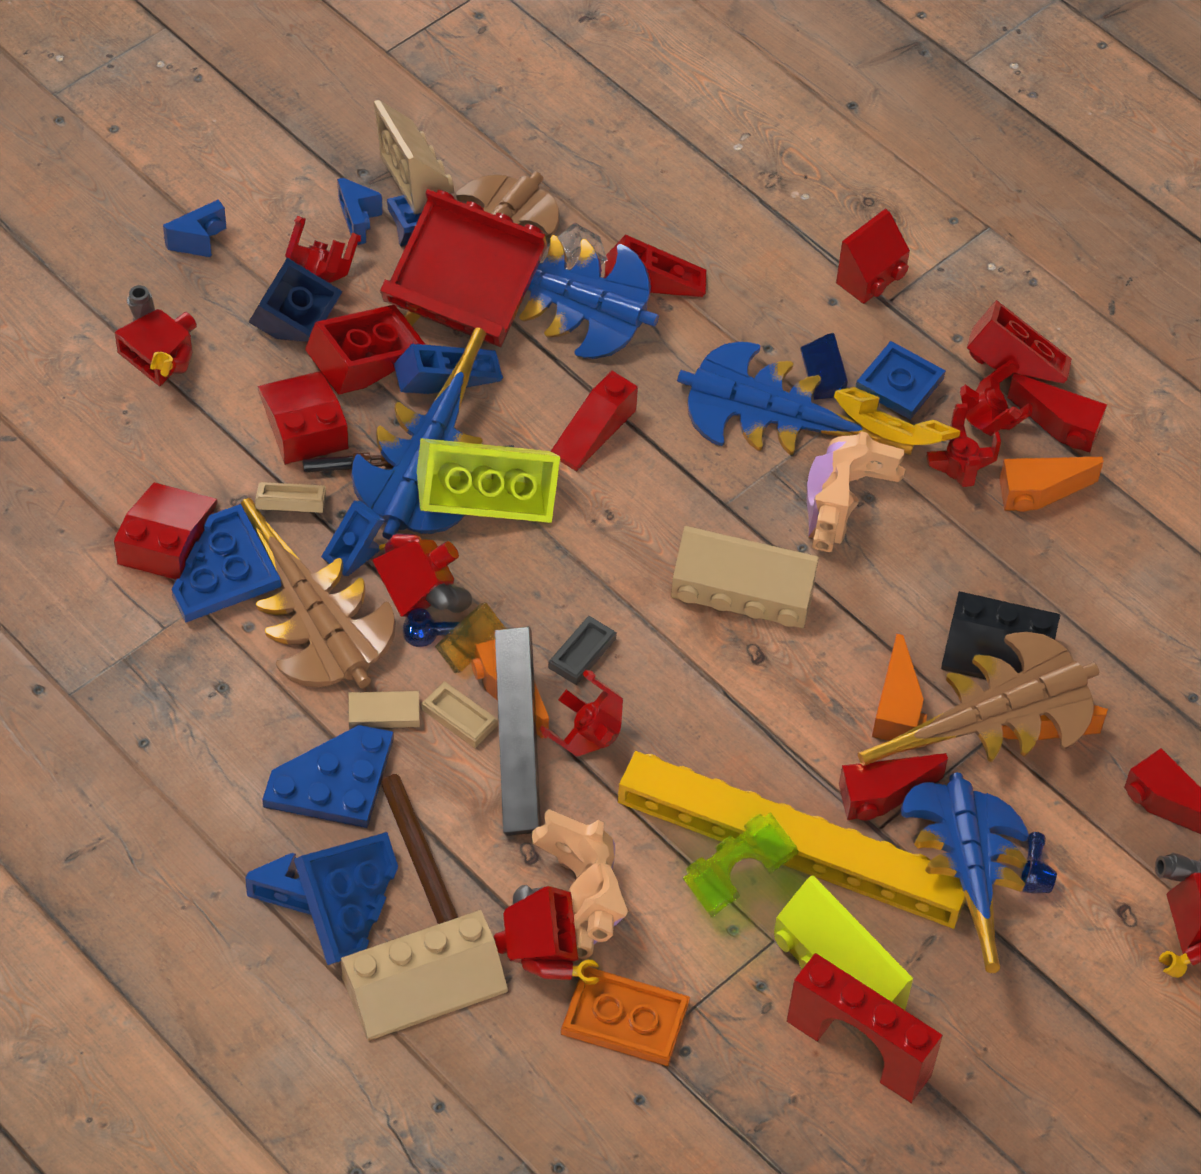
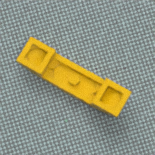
[834,387,960,445]

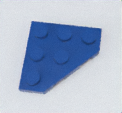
[171,504,281,623]
[262,725,394,828]
[294,832,398,965]

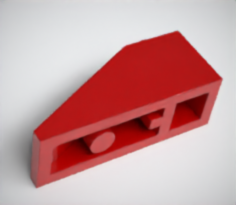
[604,234,707,297]
[551,370,638,472]
[1007,373,1107,453]
[1124,748,1201,834]
[839,753,948,821]

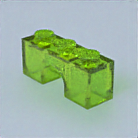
[683,812,799,918]

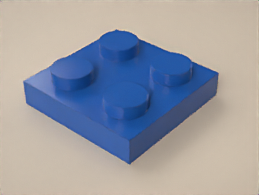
[856,341,946,420]

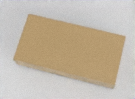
[255,482,326,513]
[422,681,498,748]
[348,691,420,729]

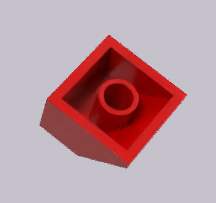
[836,208,910,304]

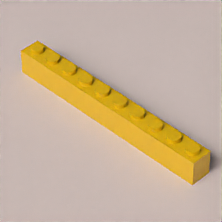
[617,751,966,929]

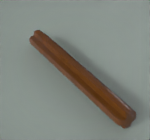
[382,774,458,924]

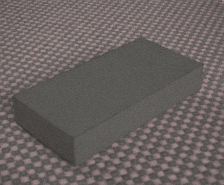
[548,615,617,685]

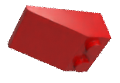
[967,300,1072,384]
[305,304,426,395]
[258,371,349,465]
[114,482,217,580]

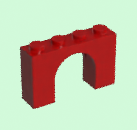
[786,953,943,1103]

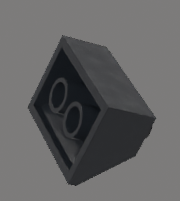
[941,591,1060,679]

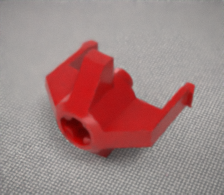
[285,216,361,283]
[960,360,1032,436]
[926,403,1001,487]
[539,670,623,757]

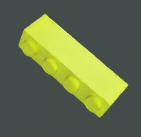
[417,438,560,523]
[774,875,913,1010]

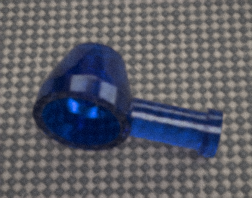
[403,608,468,647]
[1020,832,1057,894]

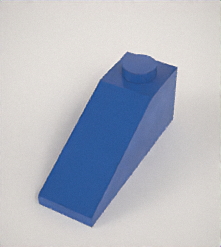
[394,344,503,394]

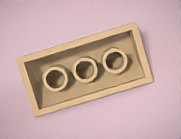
[374,100,454,214]
[671,526,819,628]
[341,910,508,1041]

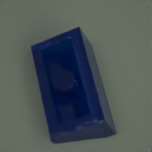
[800,333,848,400]

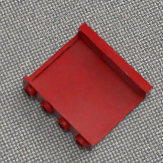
[380,189,547,347]

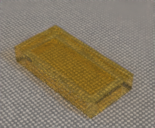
[435,602,506,673]

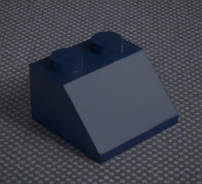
[249,258,343,342]

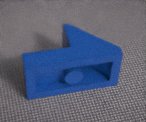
[337,178,383,245]
[387,195,421,246]
[163,200,227,257]
[321,501,385,576]
[245,853,311,915]

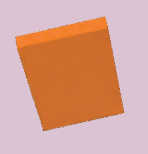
[561,967,690,1067]

